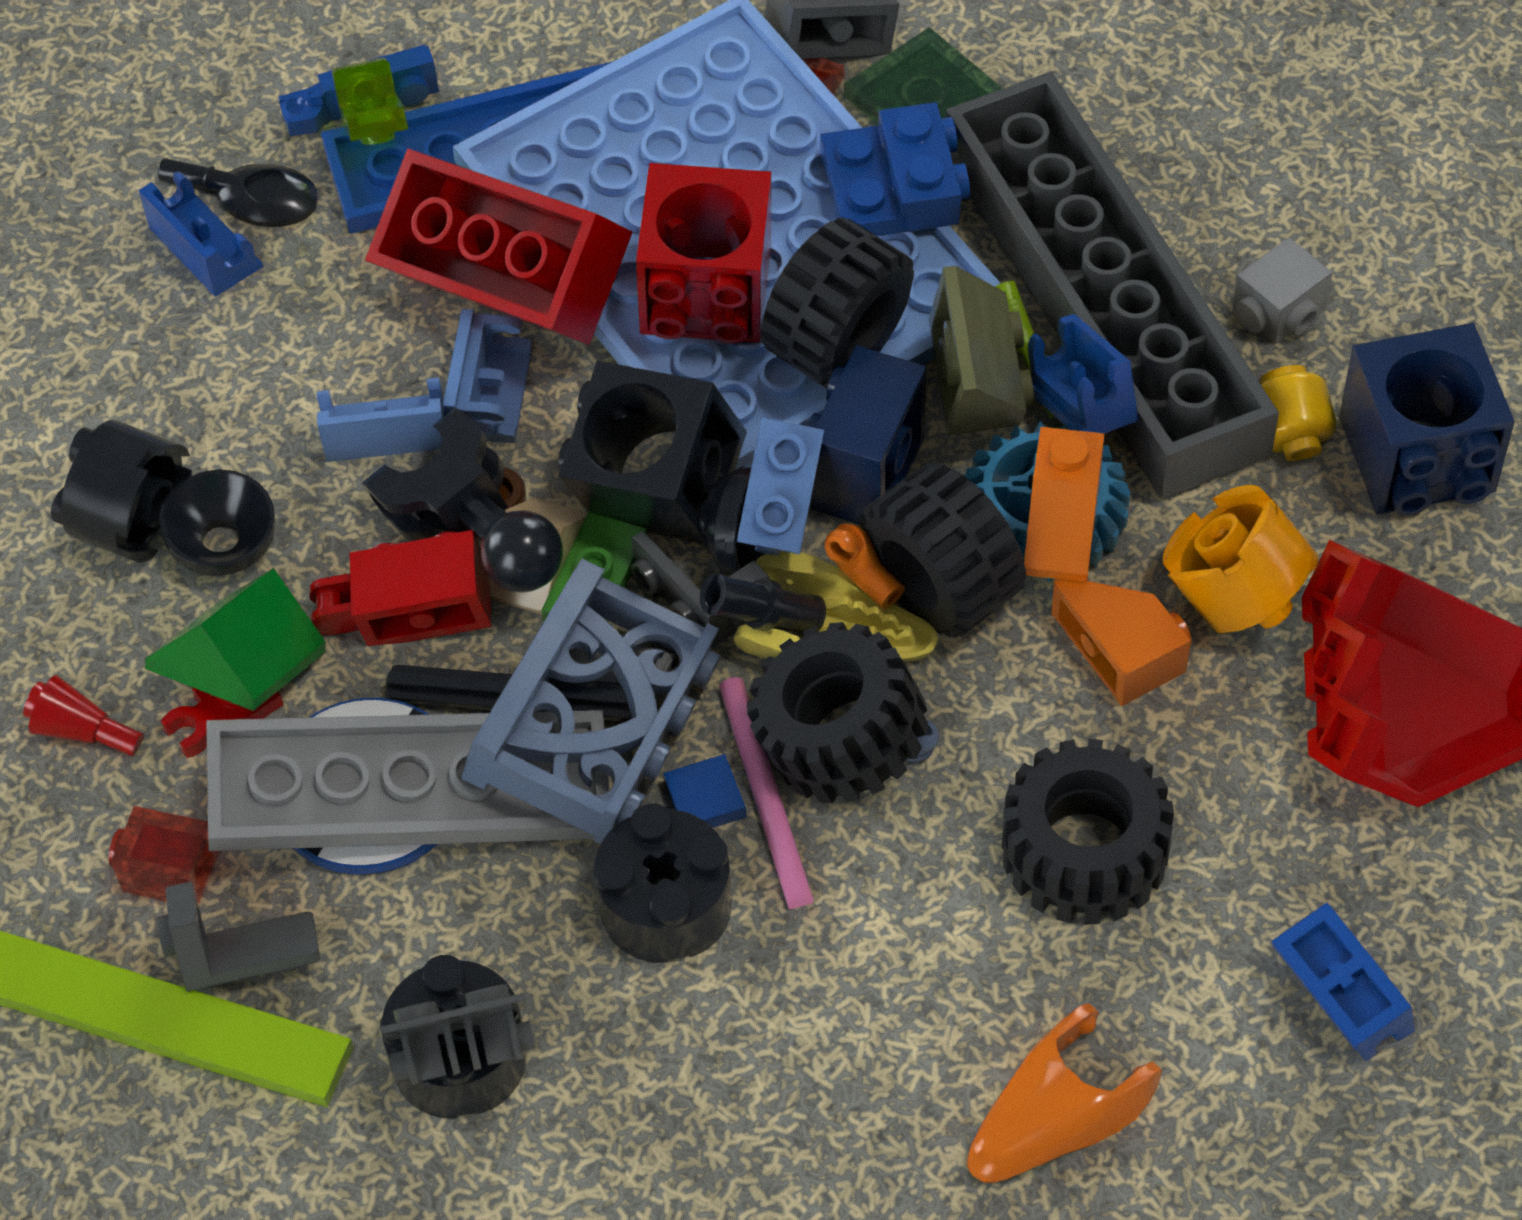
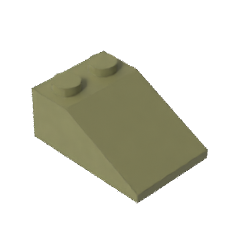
[928,266,1034,435]

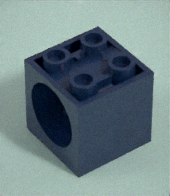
[1339,323,1515,516]

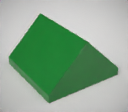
[145,568,326,711]

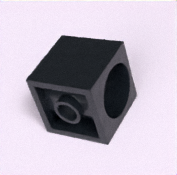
[558,361,747,544]

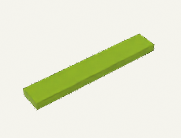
[0,931,354,1107]

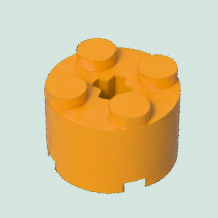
[1163,485,1319,634]

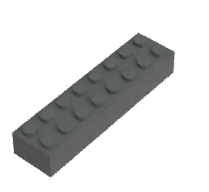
[946,71,1279,500]

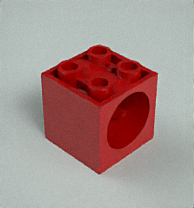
[636,163,772,344]

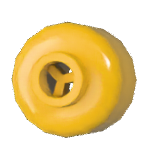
[1259,365,1337,462]

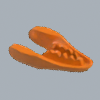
[967,1003,1162,1183]

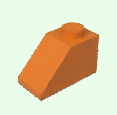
[1024,427,1104,582]
[1051,579,1192,706]

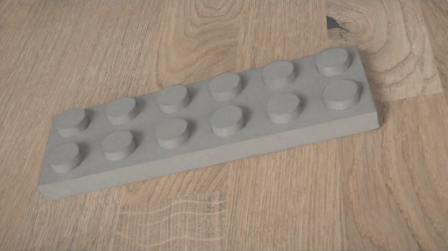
[207,710,609,851]

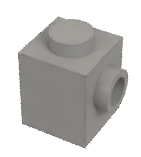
[1233,237,1332,344]

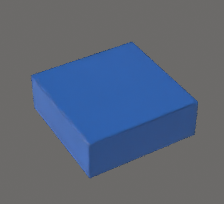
[663,754,747,828]

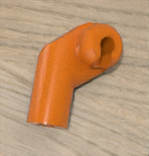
[825,523,905,610]

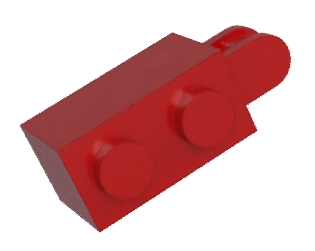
[309,530,492,646]

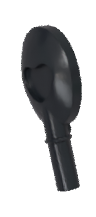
[158,158,318,227]

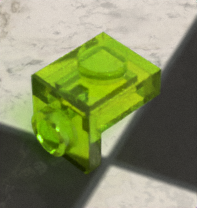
[332,58,408,145]

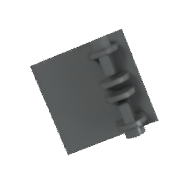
[381,984,535,1085]

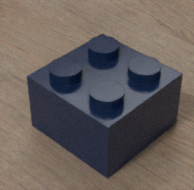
[807,345,926,525]

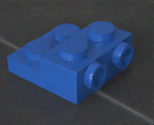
[820,102,970,236]

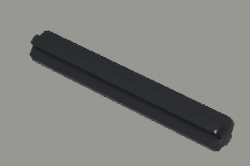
[386,665,632,722]

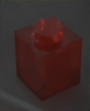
[108,806,219,904]

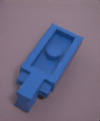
[278,44,439,136]

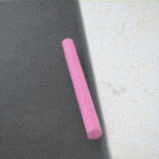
[719,677,814,909]

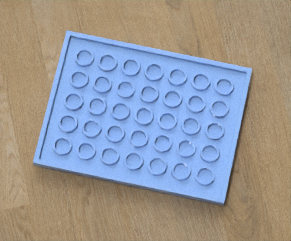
[453,0,1000,470]

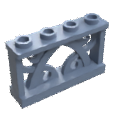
[461,558,721,844]

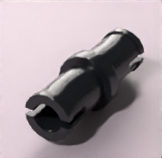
[700,573,826,634]

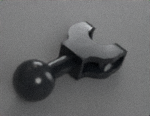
[362,408,563,593]

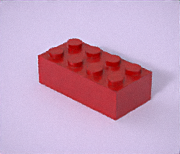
[365,148,633,346]

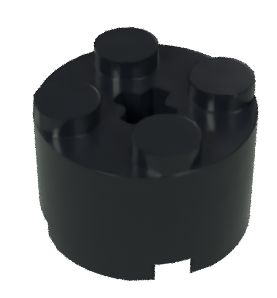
[51,420,192,563]
[594,803,732,963]
[380,955,527,1118]

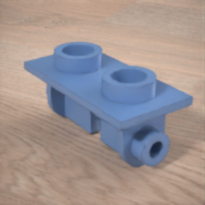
[737,417,824,556]

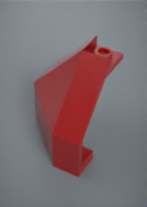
[1301,539,1522,808]

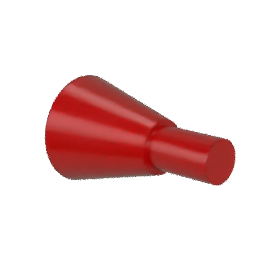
[23,674,144,757]

